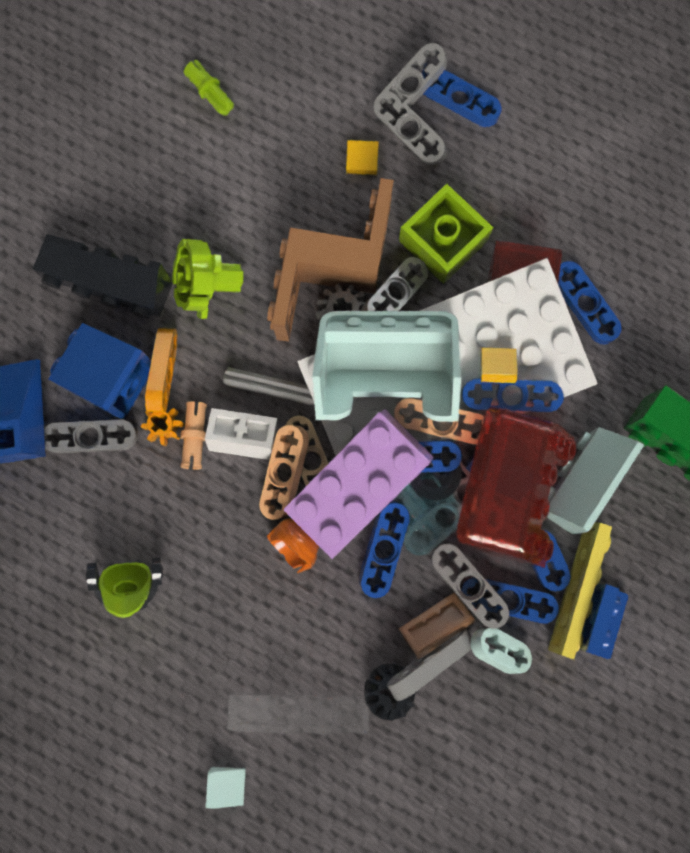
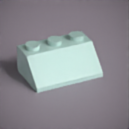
[539,427,644,534]

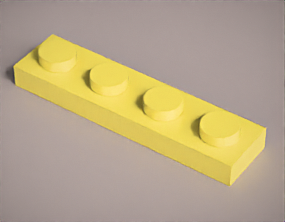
[548,522,612,659]

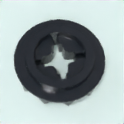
[410,447,462,500]
[364,663,418,721]

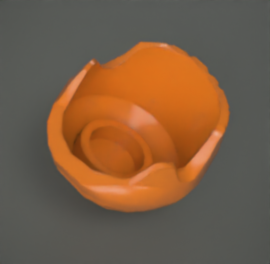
[267,518,319,573]

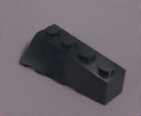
[33,234,173,319]

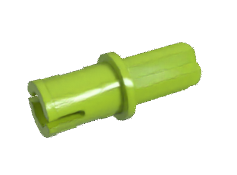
[184,60,234,116]

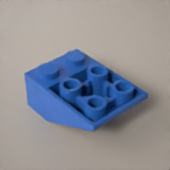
[0,359,46,464]

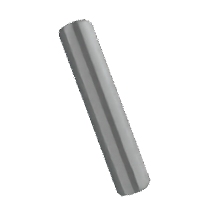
[223,367,315,405]

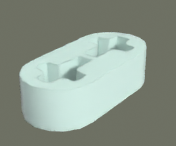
[470,628,532,674]

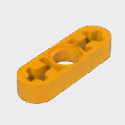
[145,328,178,413]

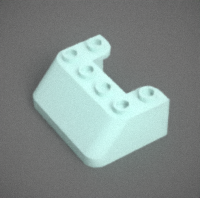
[312,311,461,422]

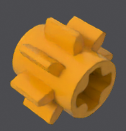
[141,408,185,447]

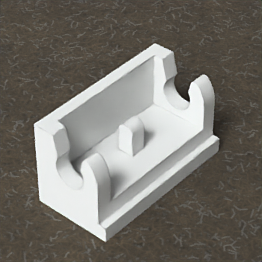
[205,408,277,460]

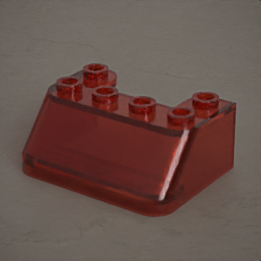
[457,407,576,568]

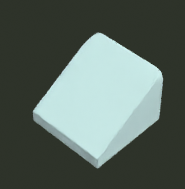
[206,767,246,809]

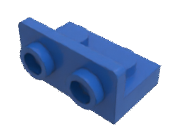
[579,584,628,659]

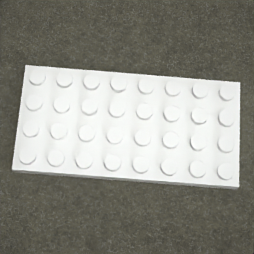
[297,258,597,456]

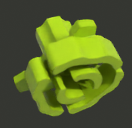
[172,239,243,319]

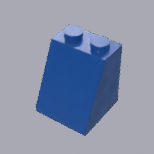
[49,323,151,420]

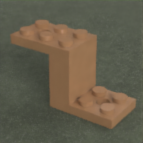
[267,178,394,342]

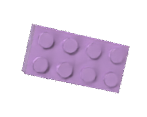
[283,409,434,559]

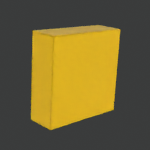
[346,140,378,175]
[481,347,518,383]

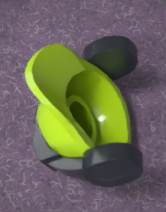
[86,557,163,618]

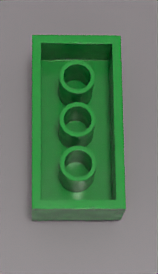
[623,385,690,481]

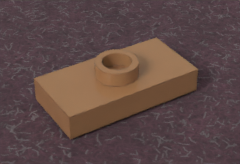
[399,592,475,660]

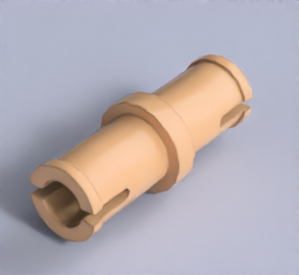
[180,401,207,470]

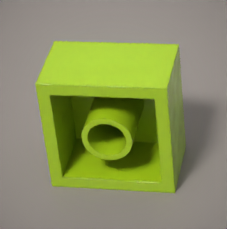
[399,184,494,284]

